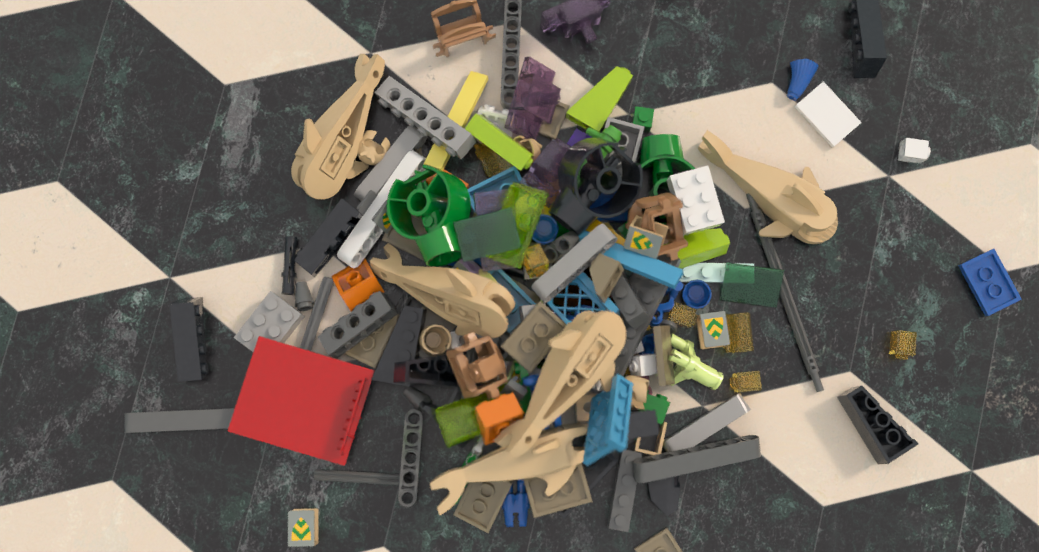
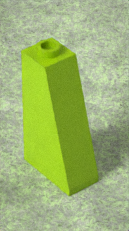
[565,66,633,132]
[465,113,534,171]
[664,228,730,269]

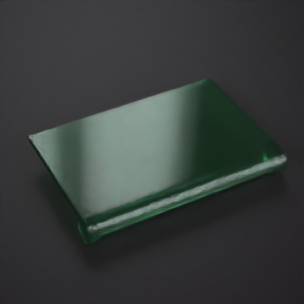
[453,208,521,262]
[720,262,784,307]

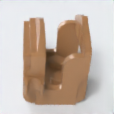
[431,0,496,57]
[625,192,688,261]
[446,332,508,399]

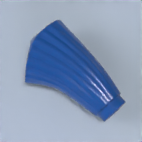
[786,58,818,101]

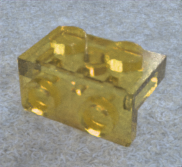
[474,143,513,178]
[723,312,754,353]

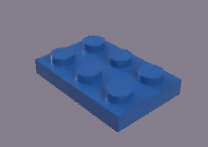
[958,249,1022,316]

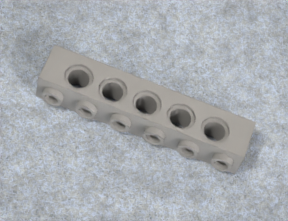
[374,76,476,160]

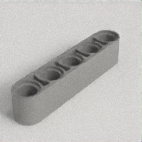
[354,126,427,201]
[531,223,617,303]
[662,393,751,452]

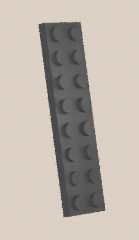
[589,254,681,394]

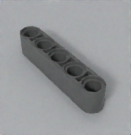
[398,409,423,509]

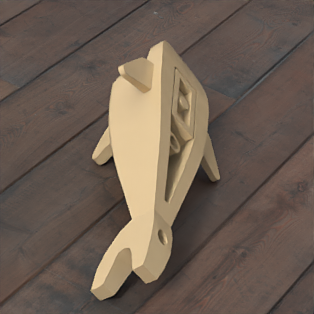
[291,54,385,199]
[698,130,838,244]
[370,243,515,338]
[494,311,626,458]
[430,423,588,515]

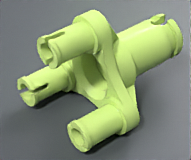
[654,333,723,390]

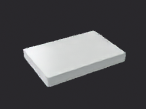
[795,82,861,148]

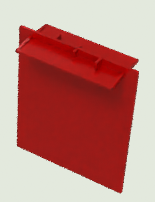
[228,336,374,466]

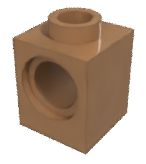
[468,353,505,383]

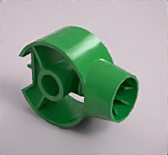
[628,134,695,225]
[387,165,471,267]

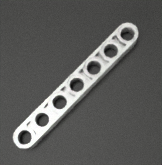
[337,150,426,268]

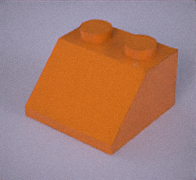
[331,258,385,312]
[475,393,523,446]

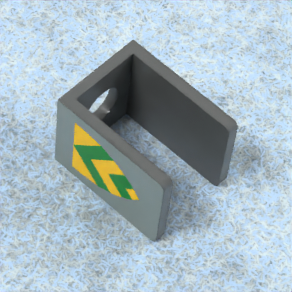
[356,190,392,234]

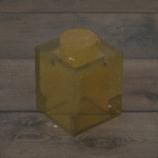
[520,243,550,279]
[667,302,698,329]
[889,330,917,360]
[730,371,762,393]

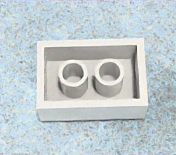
[667,166,725,236]

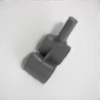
[527,231,580,263]

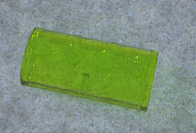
[485,182,549,269]
[434,383,507,448]

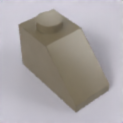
[589,253,624,304]

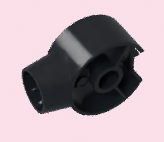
[548,138,643,236]

